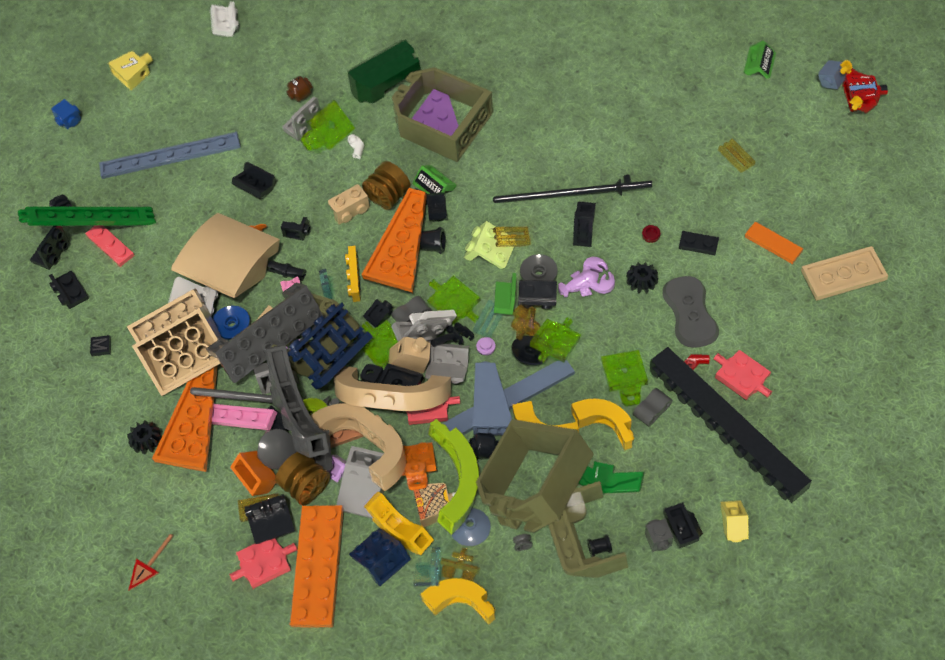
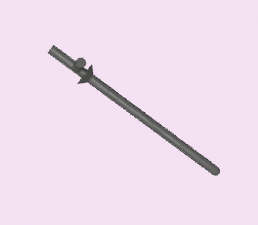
[190,387,344,406]

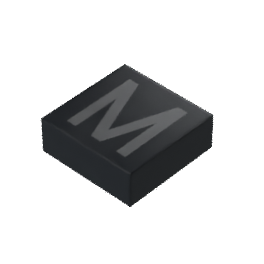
[90,335,111,357]

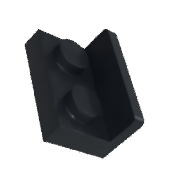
[49,270,89,309]
[518,280,557,309]

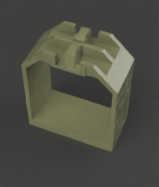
[392,67,493,162]
[476,419,594,532]

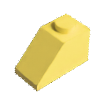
[720,501,748,542]

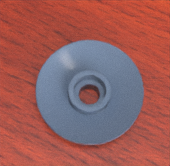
[452,508,491,546]

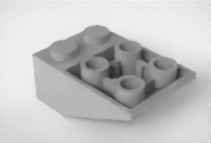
[336,446,384,518]

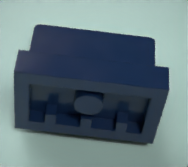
[349,528,411,586]

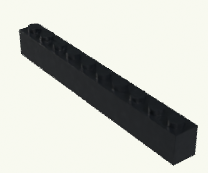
[650,347,812,503]

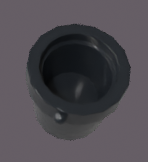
[420,227,446,254]

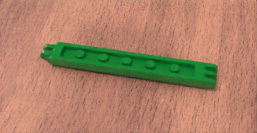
[17,207,156,226]

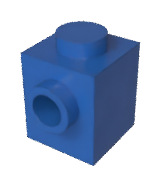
[51,99,81,130]

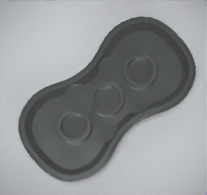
[662,276,719,348]

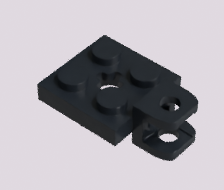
[360,363,424,386]

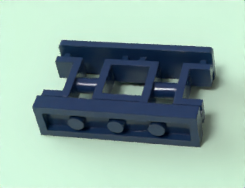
[287,302,373,390]

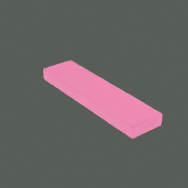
[212,404,277,430]

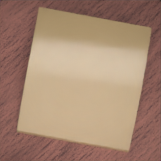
[171,213,280,298]
[127,288,221,396]

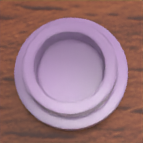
[476,337,496,355]

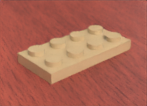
[801,246,888,301]

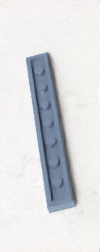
[99,132,241,179]
[436,357,575,448]

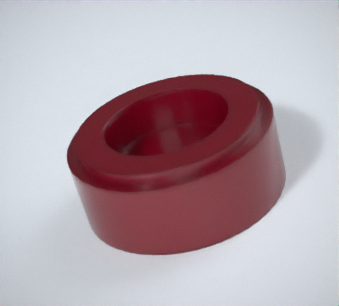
[642,225,661,243]

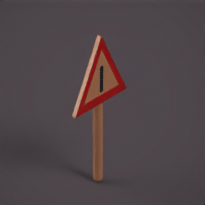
[128,534,173,591]

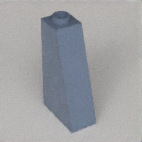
[473,361,512,435]

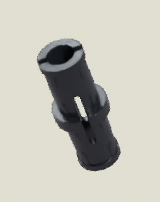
[268,260,306,281]

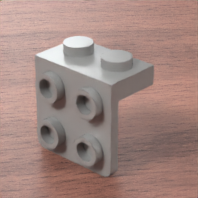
[282,97,322,141]
[391,320,448,343]
[425,343,469,383]

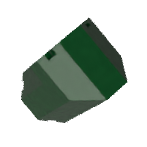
[348,39,421,104]

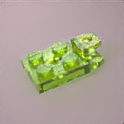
[300,100,355,151]
[601,350,648,407]

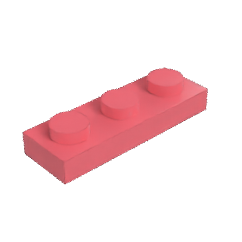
[85,226,134,267]

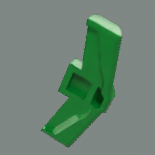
[578,461,645,495]

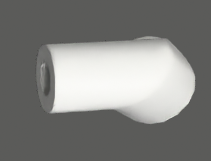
[347,134,364,159]

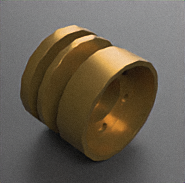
[362,161,411,210]
[275,452,330,506]

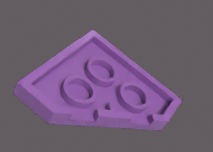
[412,89,459,136]

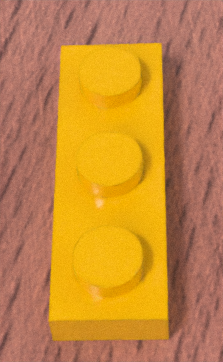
[345,246,361,302]

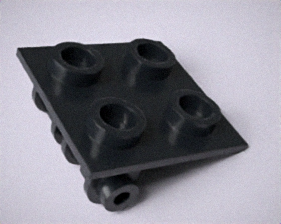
[244,494,295,545]

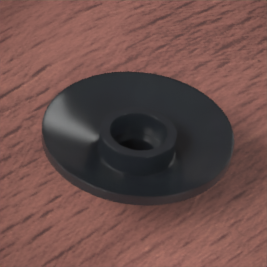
[511,336,550,365]

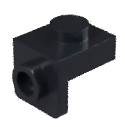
[426,192,447,221]

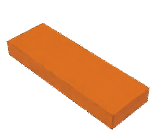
[745,222,803,264]

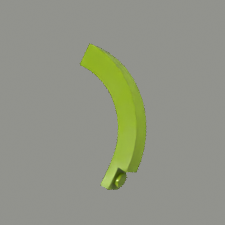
[428,419,479,535]

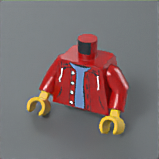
[840,60,888,113]

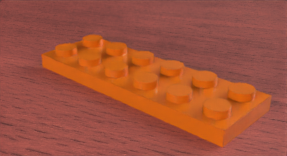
[290,505,344,627]

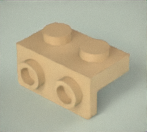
[328,184,370,224]

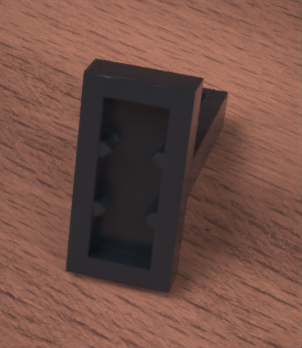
[573,202,596,247]

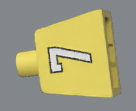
[108,51,153,90]

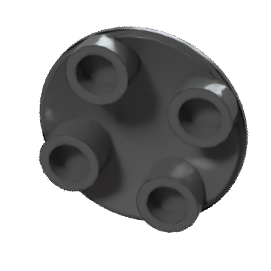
[257,429,296,469]

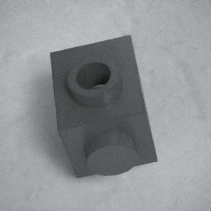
[645,519,673,552]

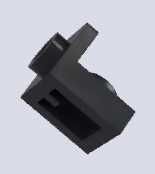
[281,217,311,241]
[363,299,394,329]

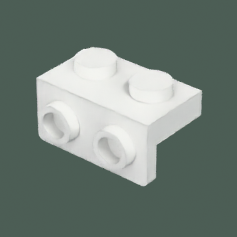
[210,1,238,37]
[409,310,457,329]

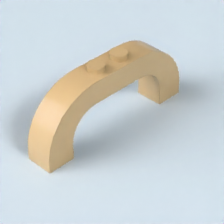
[334,366,451,411]
[310,403,406,491]

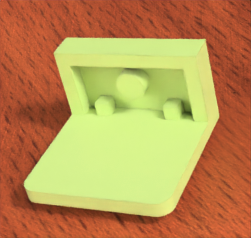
[464,221,516,269]

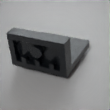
[30,226,69,270]

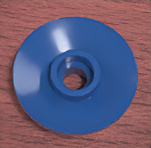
[213,305,250,339]

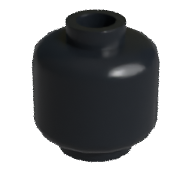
[469,433,499,459]

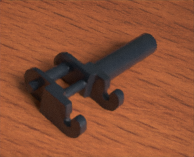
[431,322,474,347]

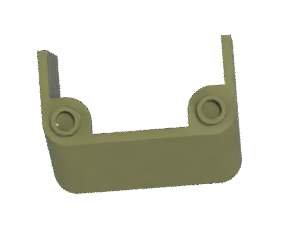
[272,293,359,377]
[548,481,628,578]

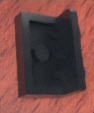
[232,162,275,199]

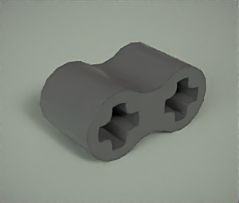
[392,296,432,322]
[633,388,673,427]

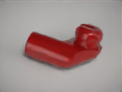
[684,354,710,370]

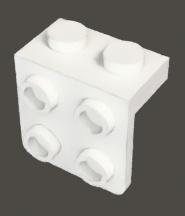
[168,277,218,316]

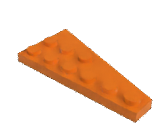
[361,188,427,293]
[152,365,218,472]

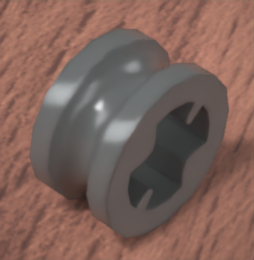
[513,534,533,551]

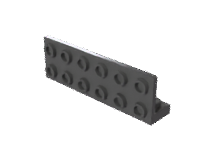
[206,282,324,383]

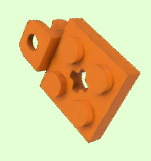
[402,442,436,490]

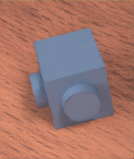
[818,60,846,89]

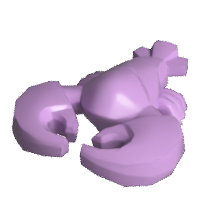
[558,257,615,297]

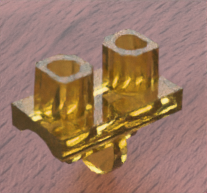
[511,305,541,340]
[440,548,481,582]

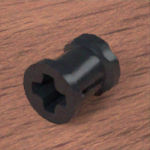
[587,534,612,557]

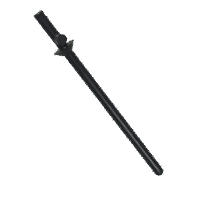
[493,174,652,203]

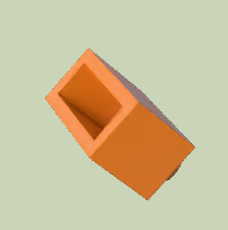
[230,451,276,496]

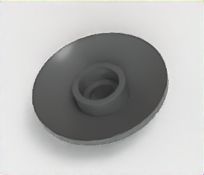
[520,254,558,281]

